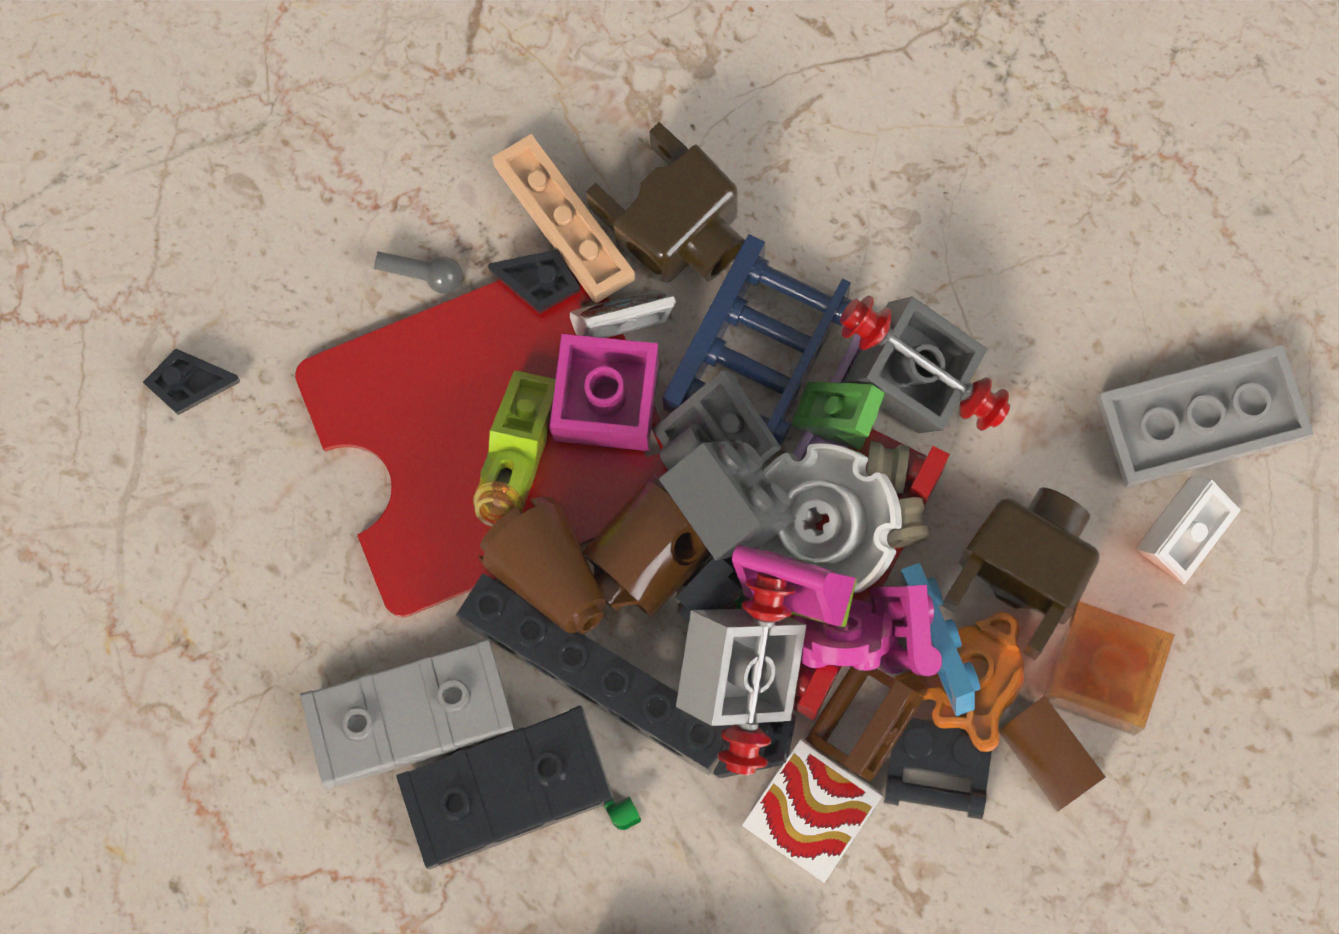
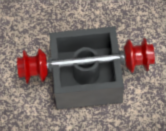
[840,296,1010,433]

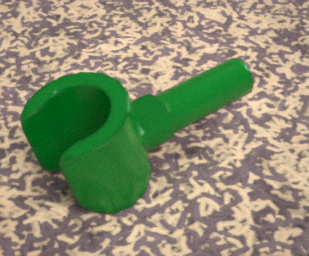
[603,796,641,830]

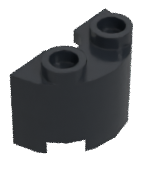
[676,554,744,622]

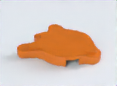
[894,612,1024,752]

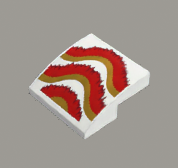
[742,738,884,883]

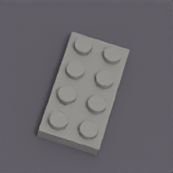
[1097,345,1314,488]

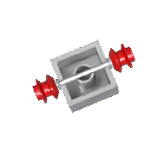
[676,572,806,775]

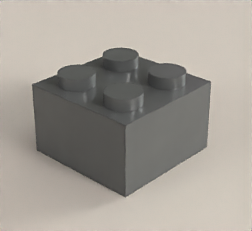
[659,440,796,560]

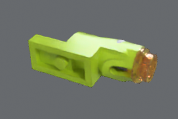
[473,370,556,527]

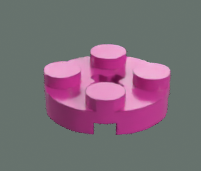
[793,599,893,671]

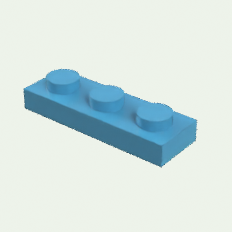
[901,563,980,716]

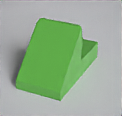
[791,382,885,449]

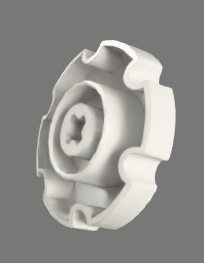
[759,444,902,593]

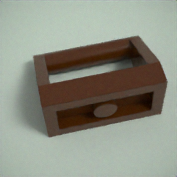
[805,666,924,782]

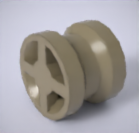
[866,441,910,494]
[887,497,931,548]

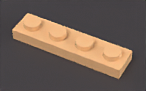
[492,134,635,304]

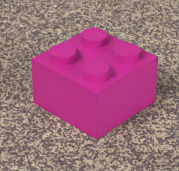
[550,334,660,451]

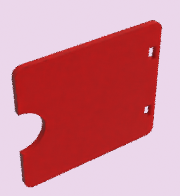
[295,263,669,618]

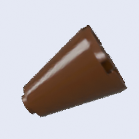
[478,497,606,634]

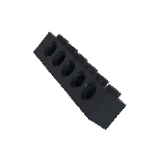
[456,573,732,776]

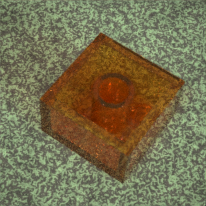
[1043,601,1175,736]

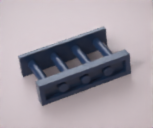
[662,234,852,447]

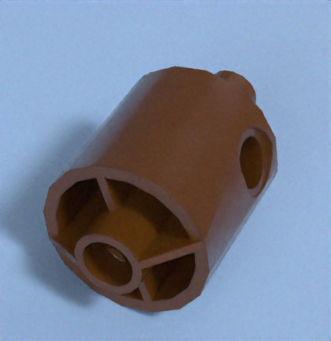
[583,474,711,618]

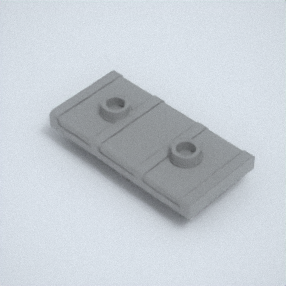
[300,638,515,789]

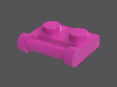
[870,585,942,676]

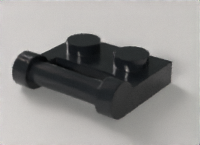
[883,718,992,820]

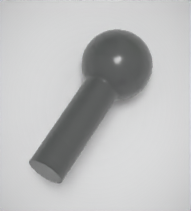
[374,251,463,294]

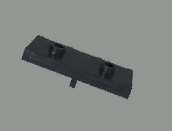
[396,705,615,869]

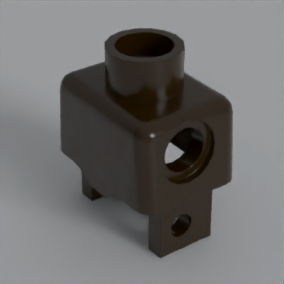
[586,122,745,283]
[942,487,1100,660]

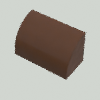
[999,696,1106,812]

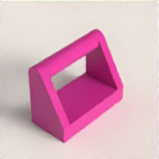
[732,545,856,626]

